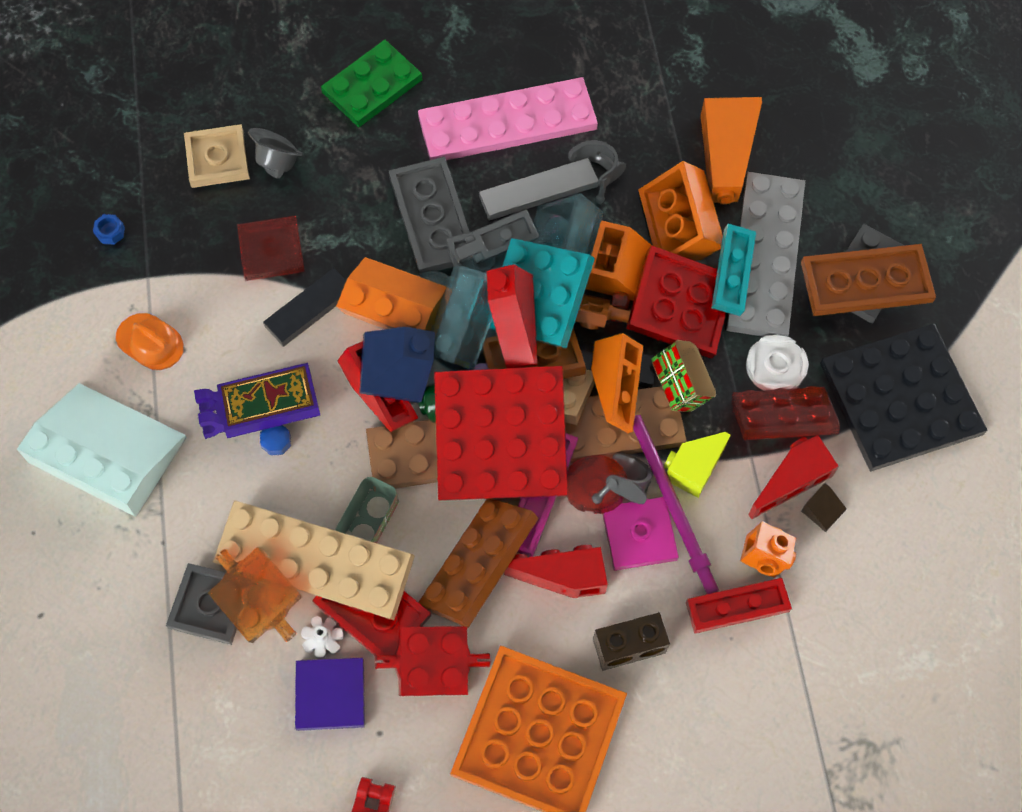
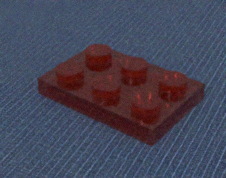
[732,386,840,440]

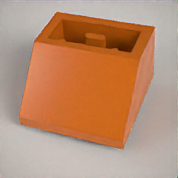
[585,220,651,301]

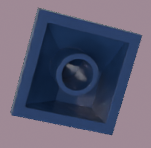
[359,327,435,403]

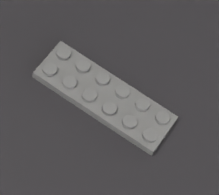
[726,172,806,337]

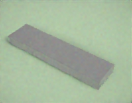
[479,158,598,221]

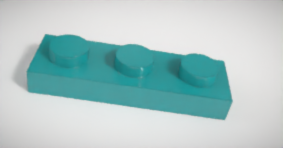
[711,224,756,316]

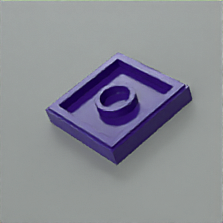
[295,658,365,731]

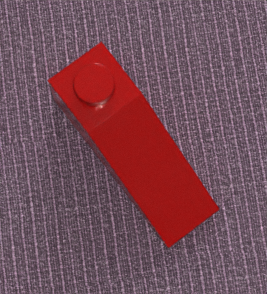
[487,264,538,368]
[337,341,418,432]
[748,435,839,519]

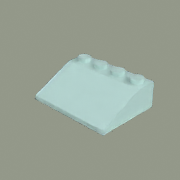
[17,383,186,517]

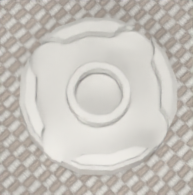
[746,334,809,394]

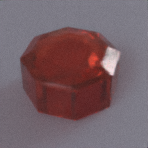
[610,291,630,323]

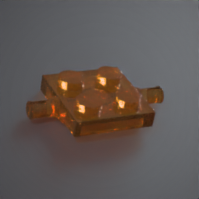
[208,547,302,643]

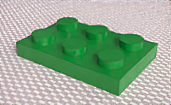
[321,40,423,128]

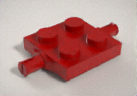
[375,626,490,696]

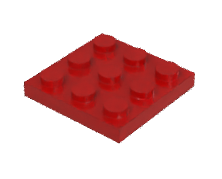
[626,245,726,359]

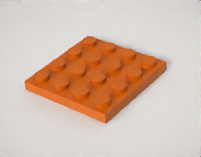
[450,645,627,812]

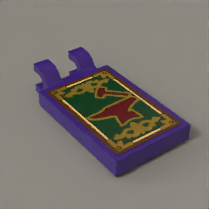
[194,363,321,439]

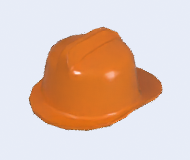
[116,313,184,370]

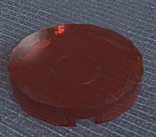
[566,455,627,514]

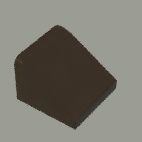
[801,483,847,532]

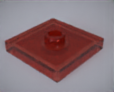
[237,215,305,281]

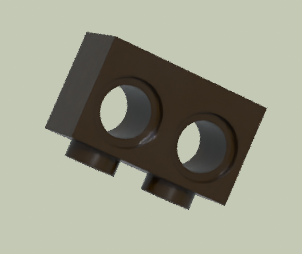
[593,612,670,671]

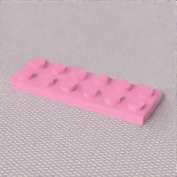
[418,77,598,160]

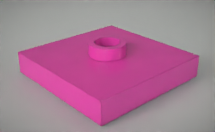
[602,497,679,571]

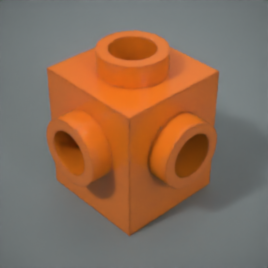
[740,521,796,578]

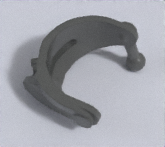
[568,140,626,204]
[592,452,653,504]

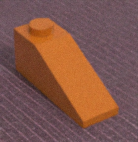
[591,333,643,433]

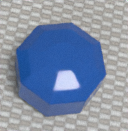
[93,214,125,244]
[260,425,291,456]

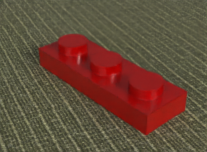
[686,578,792,634]

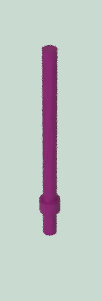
[633,415,719,594]

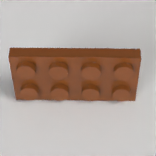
[801,244,936,316]
[418,499,539,628]

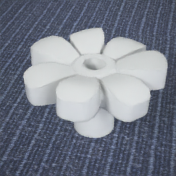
[301,616,344,659]

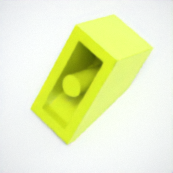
[664,432,730,498]

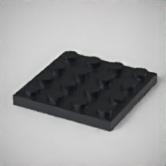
[820,324,988,472]

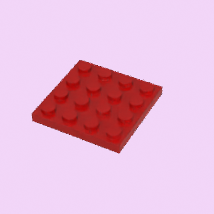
[434,366,568,501]

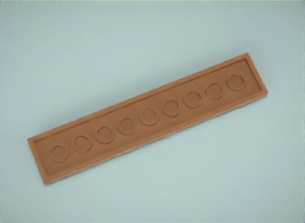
[366,386,687,491]

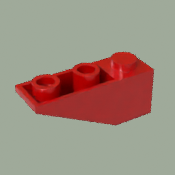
[503,545,608,598]

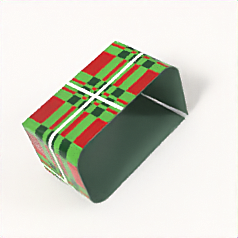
[336,477,399,543]

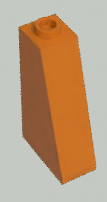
[701,97,762,204]

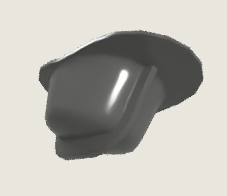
[248,128,303,178]

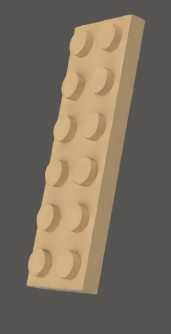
[213,500,415,620]

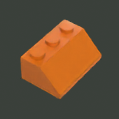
[638,161,723,261]
[336,257,449,331]

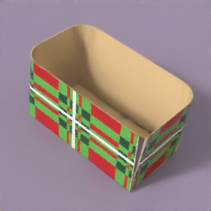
[651,340,716,412]

